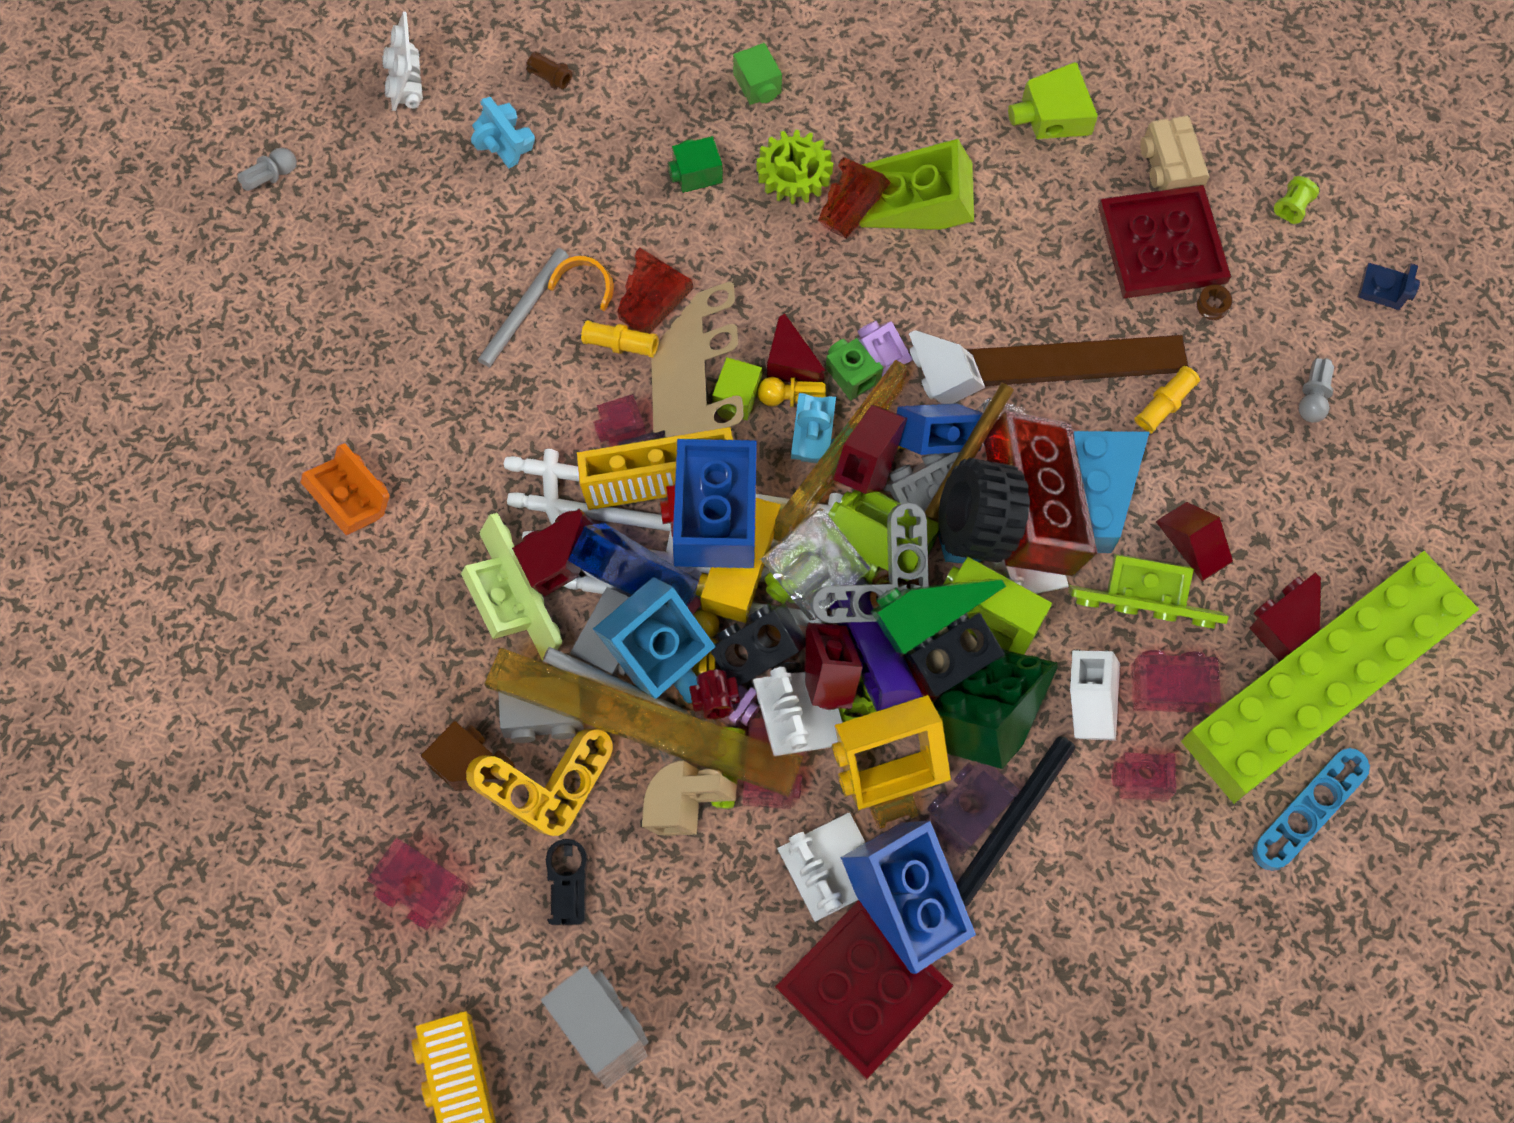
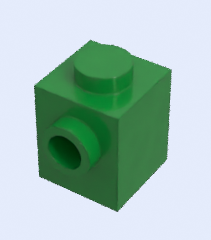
[667,136,723,193]

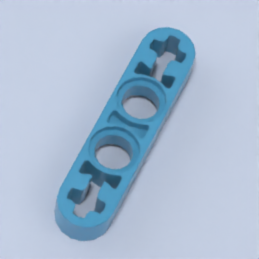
[1252,748,1370,871]

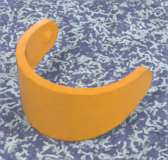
[548,256,614,311]

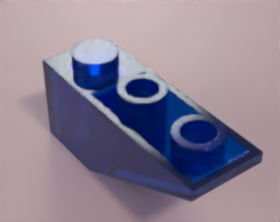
[568,523,700,607]

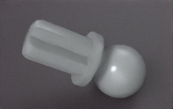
[237,148,297,191]
[1299,358,1334,423]

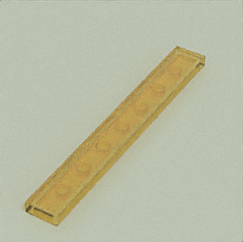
[484,648,803,797]

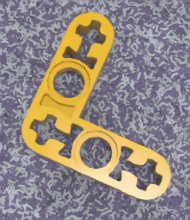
[466,729,613,836]

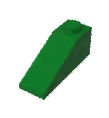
[870,579,1006,654]

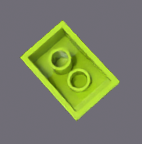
[859,139,974,230]

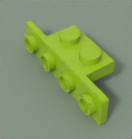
[1068,554,1229,629]

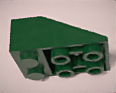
[933,648,1058,769]

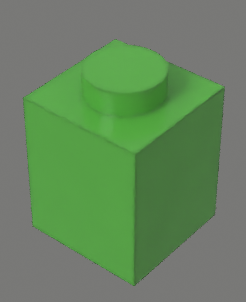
[733,43,782,105]

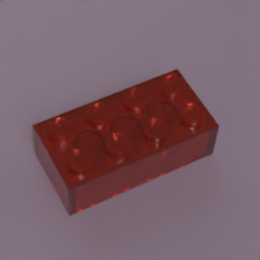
[984,411,1097,576]

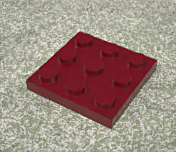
[1098,185,1231,299]
[775,900,954,1080]

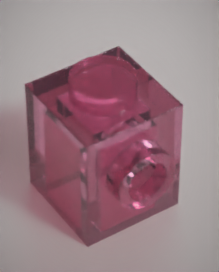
[593,394,647,447]

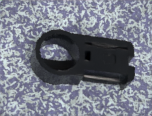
[545,839,588,926]

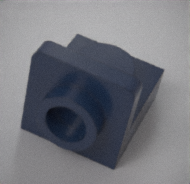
[1358,263,1420,310]

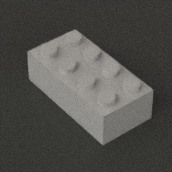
[541,965,649,1089]

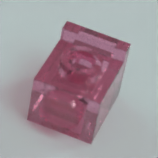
[1112,752,1176,802]

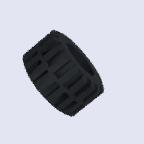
[938,458,1030,563]

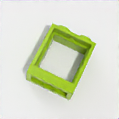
[825,490,940,582]
[944,557,1052,655]

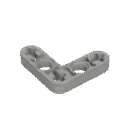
[810,503,928,623]

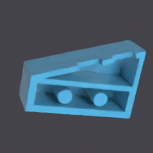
[1066,431,1149,553]

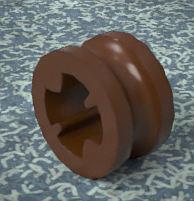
[1197,285,1232,320]

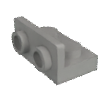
[884,452,958,512]

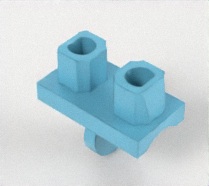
[471,97,535,169]
[791,393,836,463]

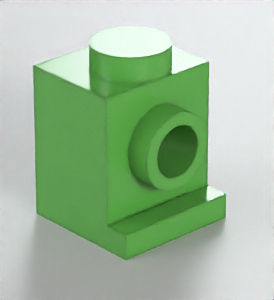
[825,338,883,401]

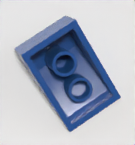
[673,439,757,568]
[840,821,976,974]

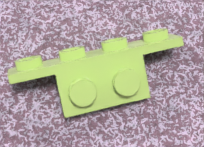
[461,513,562,662]

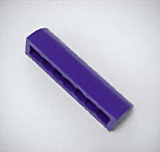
[828,575,923,712]

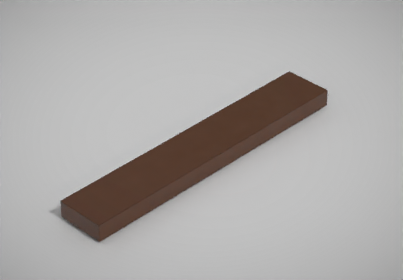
[966,335,1188,386]

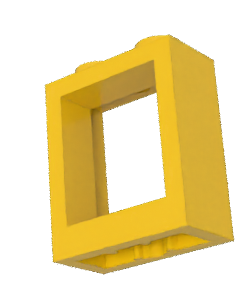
[832,695,951,810]

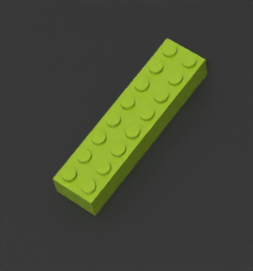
[1181,551,1480,804]

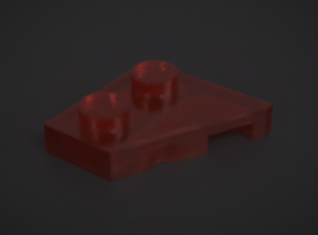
[818,157,891,239]
[617,248,694,334]

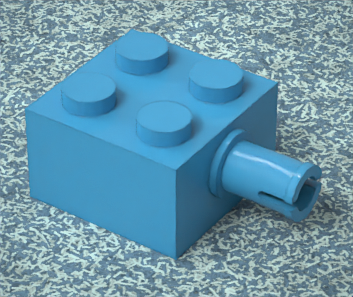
[593,577,716,704]

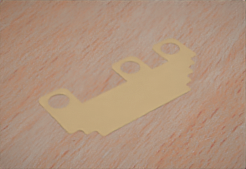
[651,282,743,437]

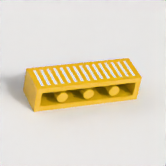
[577,427,733,510]
[412,1011,496,1123]

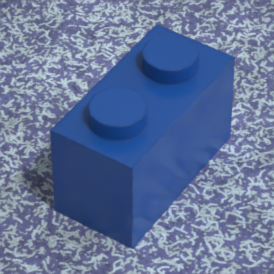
[897,403,983,455]

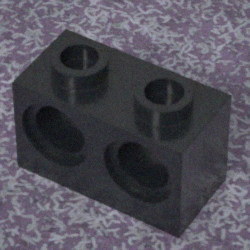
[711,603,806,687]
[904,612,1005,697]

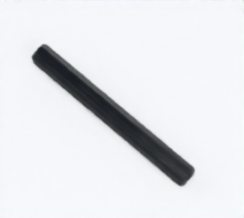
[956,736,1076,906]

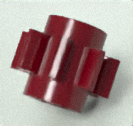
[689,670,740,719]

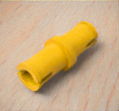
[581,320,659,358]
[1134,366,1200,434]

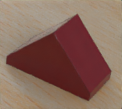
[767,314,825,383]
[1156,502,1233,582]

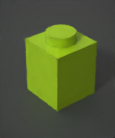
[712,357,762,421]

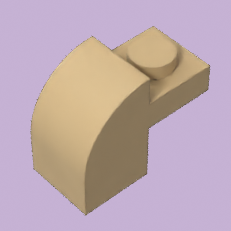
[642,760,737,836]

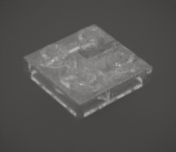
[760,508,871,621]

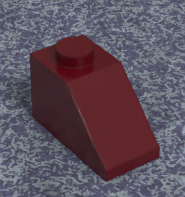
[805,622,863,710]

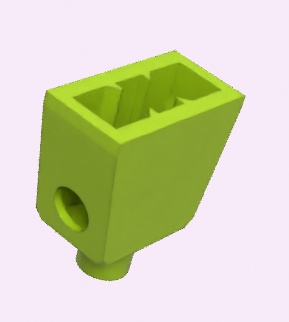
[1008,62,1098,139]

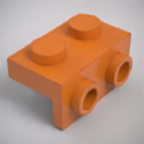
[300,443,390,536]

